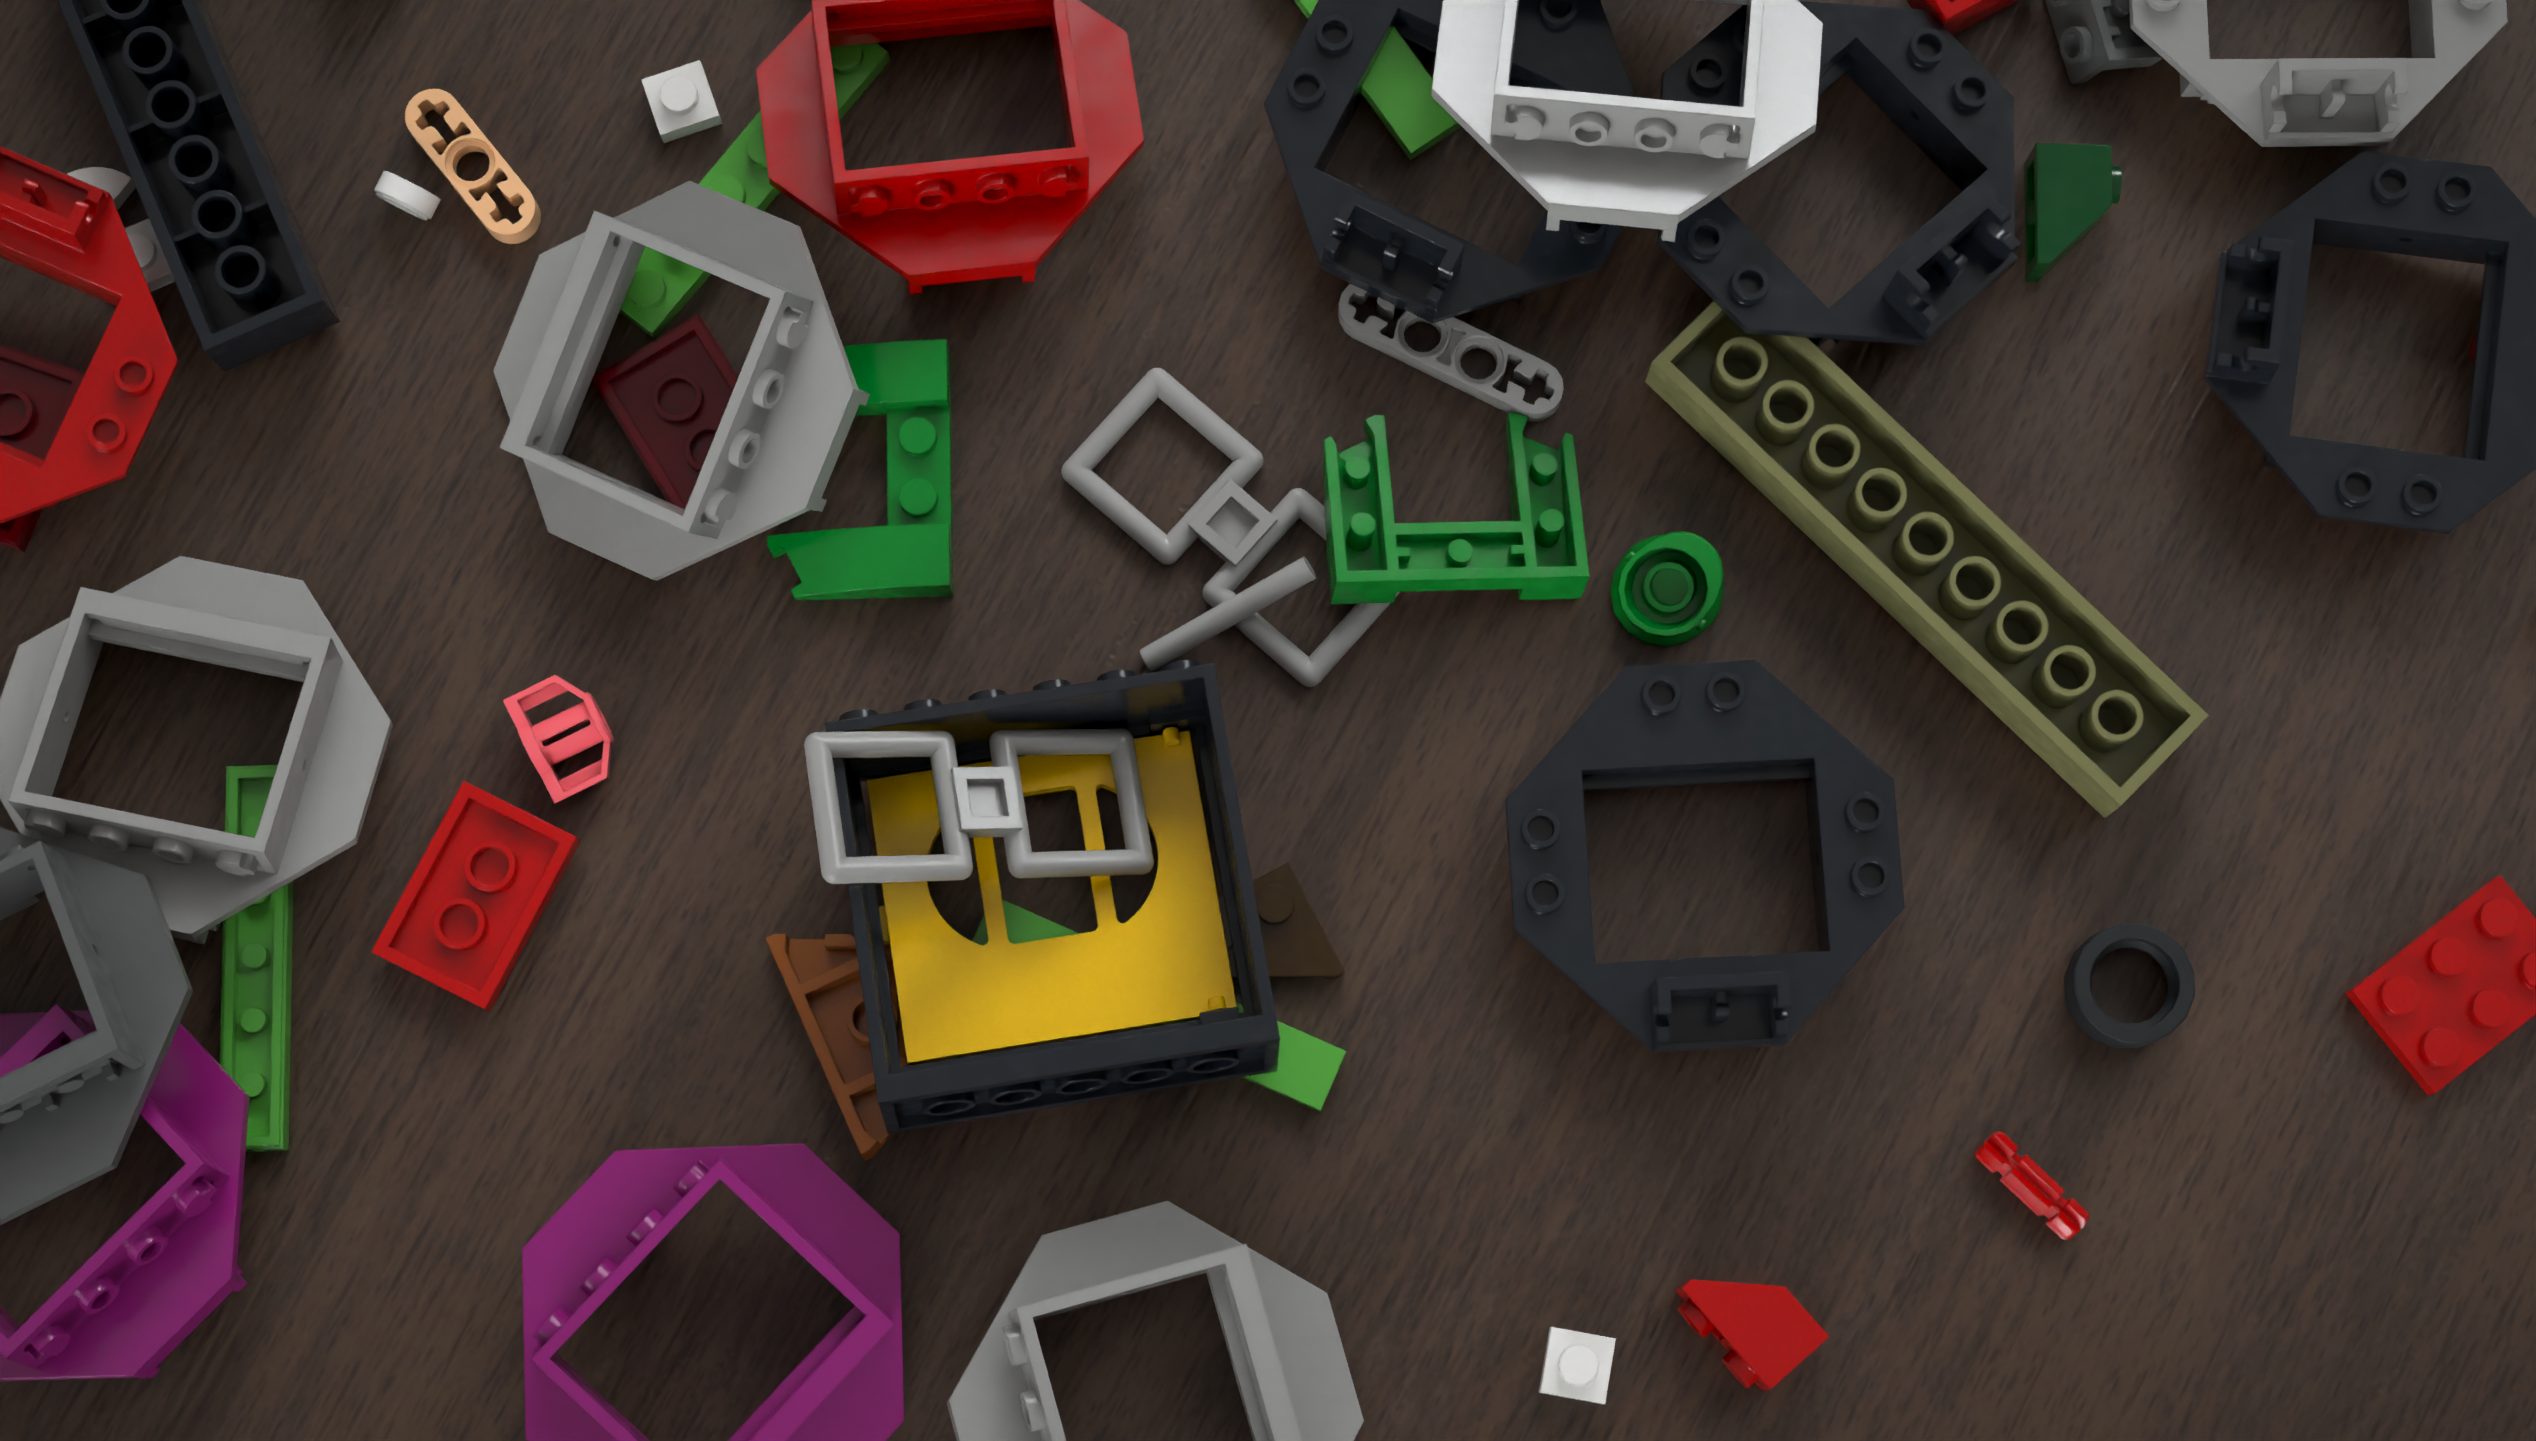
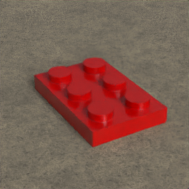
[371,781,581,1012]
[2345,875,2536,1096]

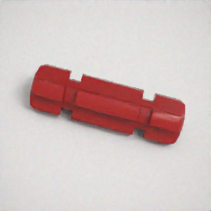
[1975,1131,2089,1240]

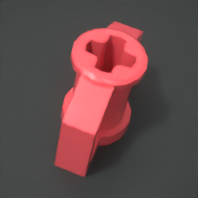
[503,675,614,804]

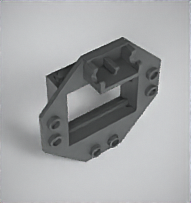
[0,827,193,1225]

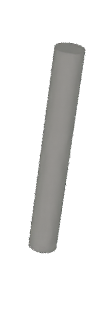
[1140,556,1316,672]

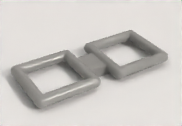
[1061,368,1400,687]
[804,728,1154,884]

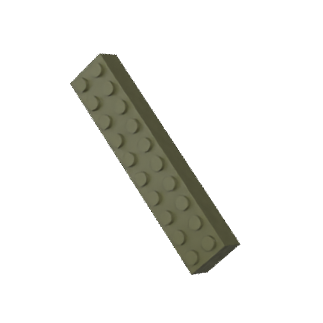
[1645,301,2209,818]

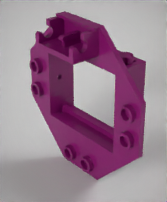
[0,1004,250,1381]
[522,1143,904,1441]

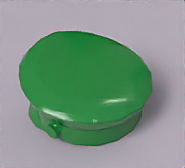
[1610,531,1723,646]

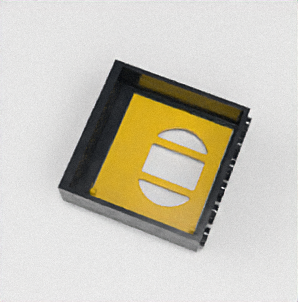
[825,660,1280,1134]

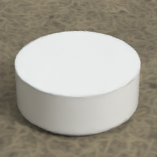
[374,171,441,221]

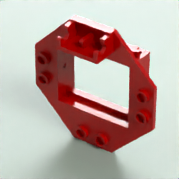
[756,0,1144,295]
[0,146,179,524]

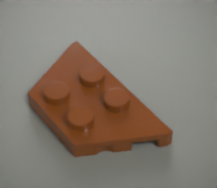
[766,934,908,1161]

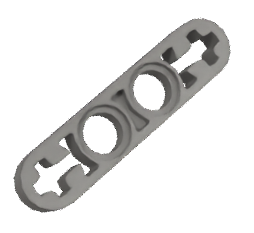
[1338,284,1564,422]

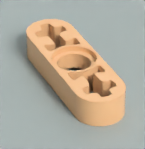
[405,89,541,244]

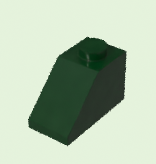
[2024,143,2122,282]

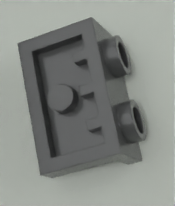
[2045,0,2163,84]

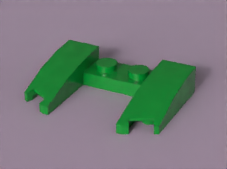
[767,339,954,600]
[1322,413,1590,604]

